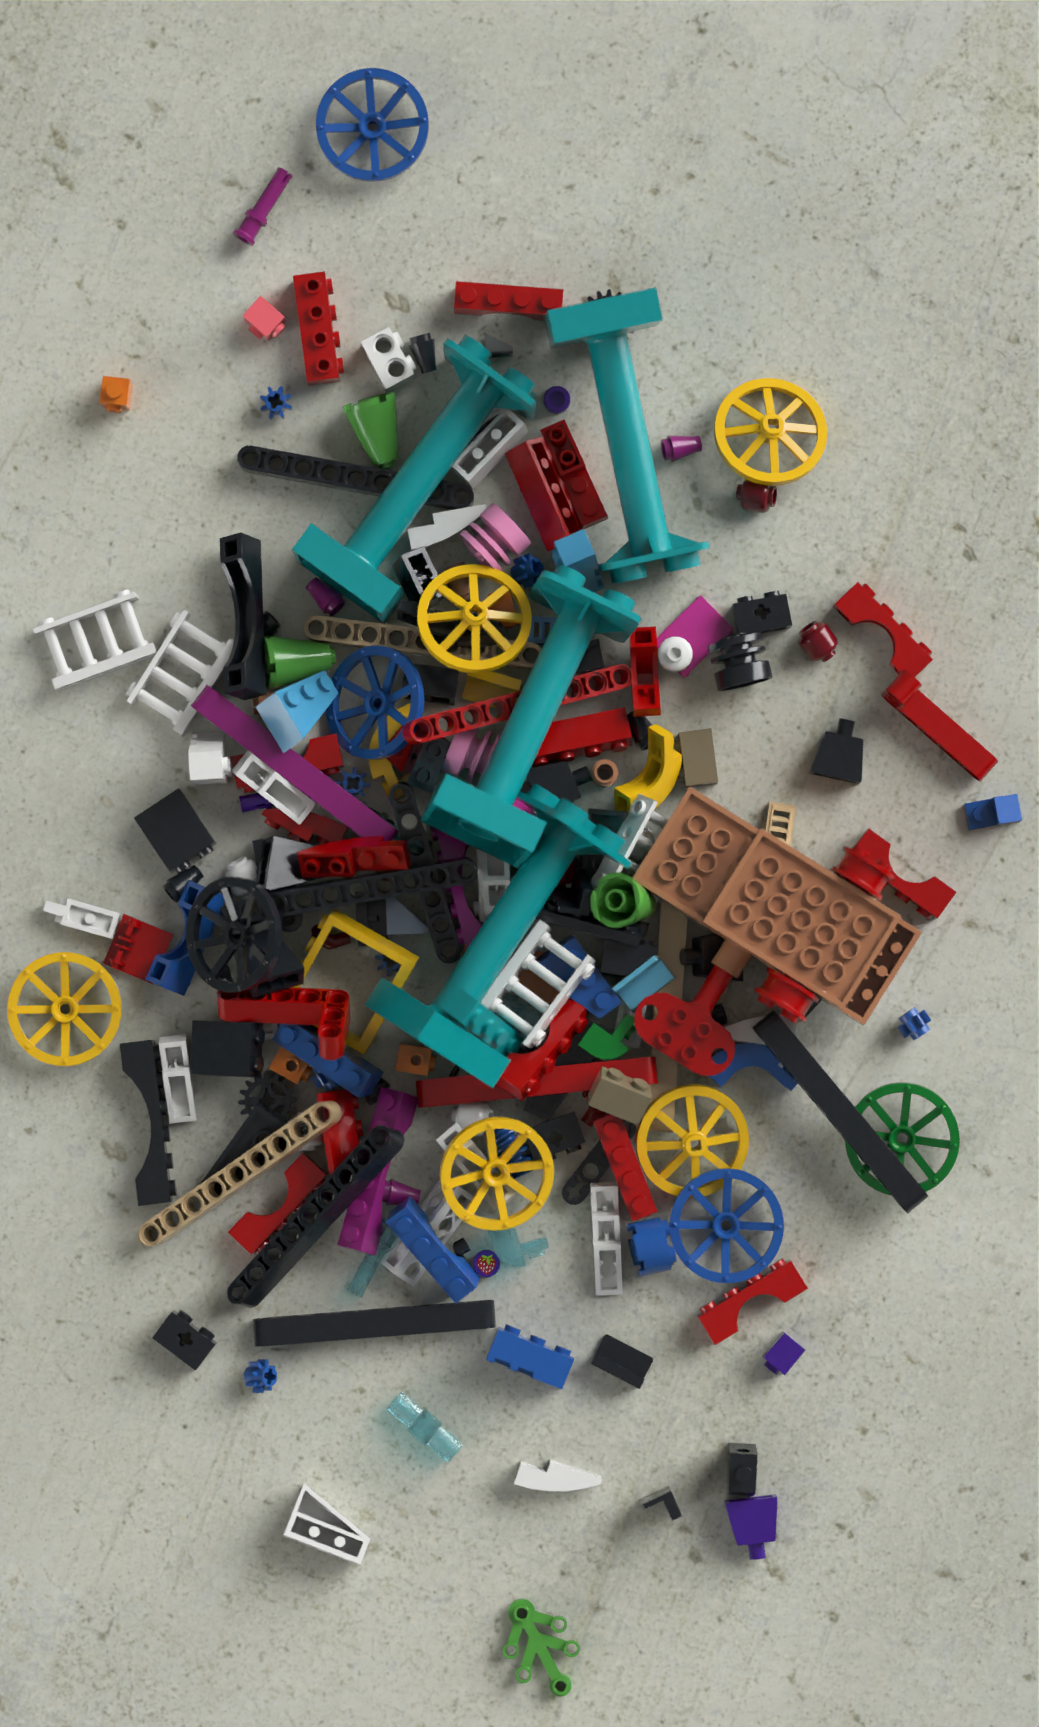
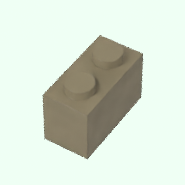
[674,728,718,788]
[588,1066,652,1125]

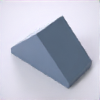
[386,897,429,936]

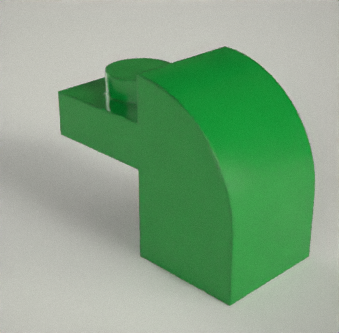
[578,1013,636,1060]

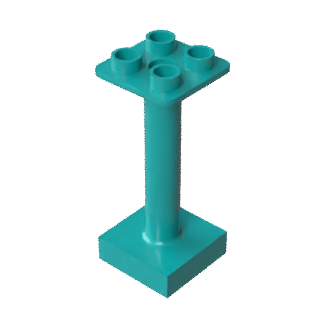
[544,287,710,584]
[292,335,536,624]
[420,565,641,868]
[364,783,632,1088]

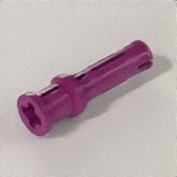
[233,167,293,246]

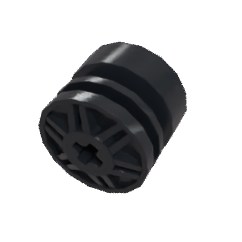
[707,633,773,692]

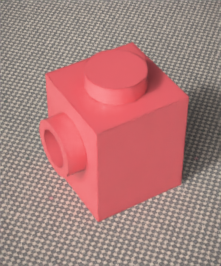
[243,295,286,341]

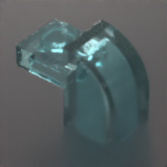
[488,1227,549,1267]

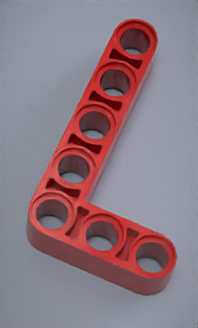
[881,669,998,782]
[217,987,351,1060]

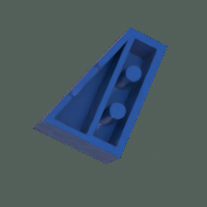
[535,934,622,1019]
[486,1324,574,1389]

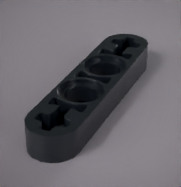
[562,1119,636,1205]

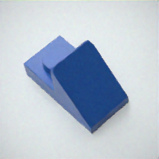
[964,794,1022,830]

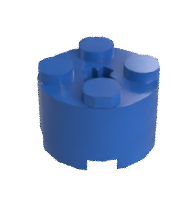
[626,1217,677,1277]

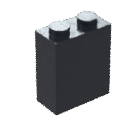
[134,788,217,874]
[190,1020,265,1078]

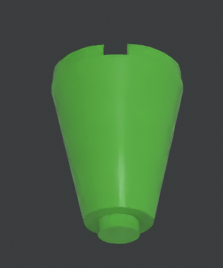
[342,392,399,469]
[264,635,336,689]
[590,873,657,928]

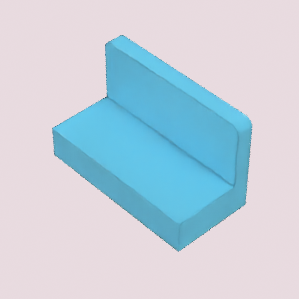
[612,955,676,1011]

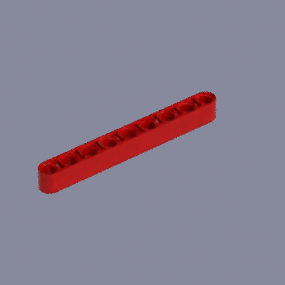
[402,664,633,745]
[415,1056,658,1108]

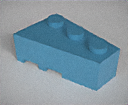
[551,529,604,592]
[256,670,338,753]

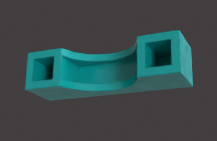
[440,985,525,1057]

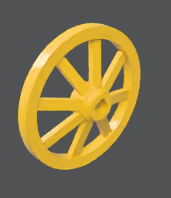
[714,378,827,486]
[417,564,532,673]
[7,952,122,1066]
[635,1084,749,1198]
[439,1117,554,1231]

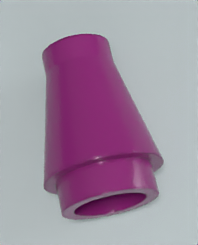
[661,435,702,462]
[306,577,345,616]
[382,1179,421,1205]

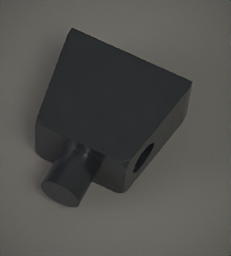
[809,718,863,784]
[526,761,592,803]
[679,933,743,982]
[726,1443,758,1496]

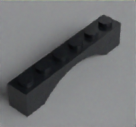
[220,532,266,700]
[120,1040,177,1206]

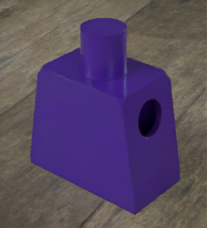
[724,1494,778,1560]

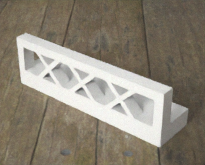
[380,1180,473,1287]

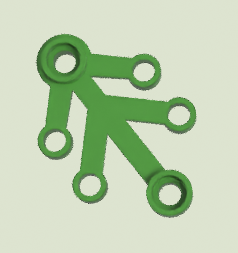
[503,1599,580,1697]

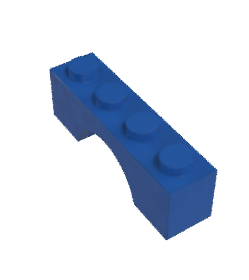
[145,880,225,996]
[272,1024,384,1098]
[386,1196,480,1304]

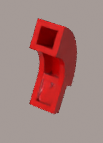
[629,626,661,717]

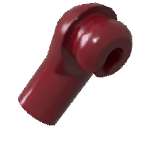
[311,924,351,950]

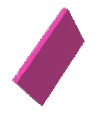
[657,595,734,678]

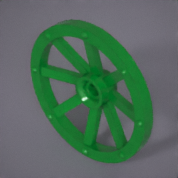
[845,1082,960,1195]

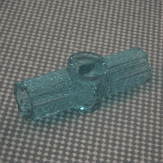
[387,1391,463,1463]

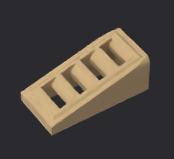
[765,801,796,846]

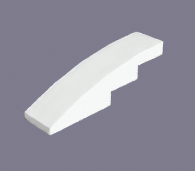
[590,1182,623,1296]

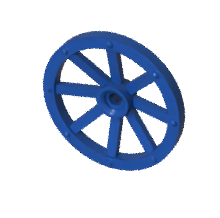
[316,68,429,182]
[326,645,424,760]
[669,1168,784,1283]

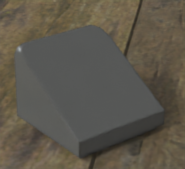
[485,333,513,358]

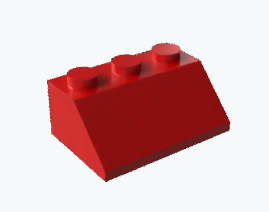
[316,1089,364,1175]

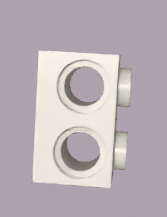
[361,327,417,393]

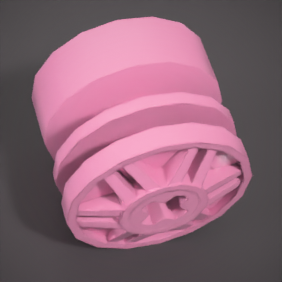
[459,503,531,571]
[441,719,501,783]

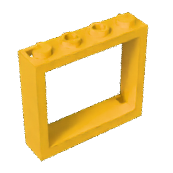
[294,909,420,1054]

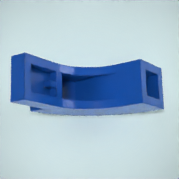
[708,1043,798,1091]

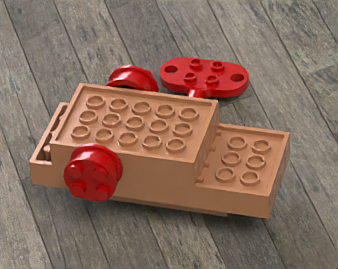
[632,787,922,1076]

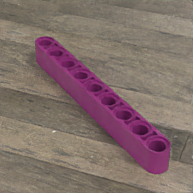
[191,685,399,841]

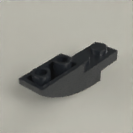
[397,599,507,647]

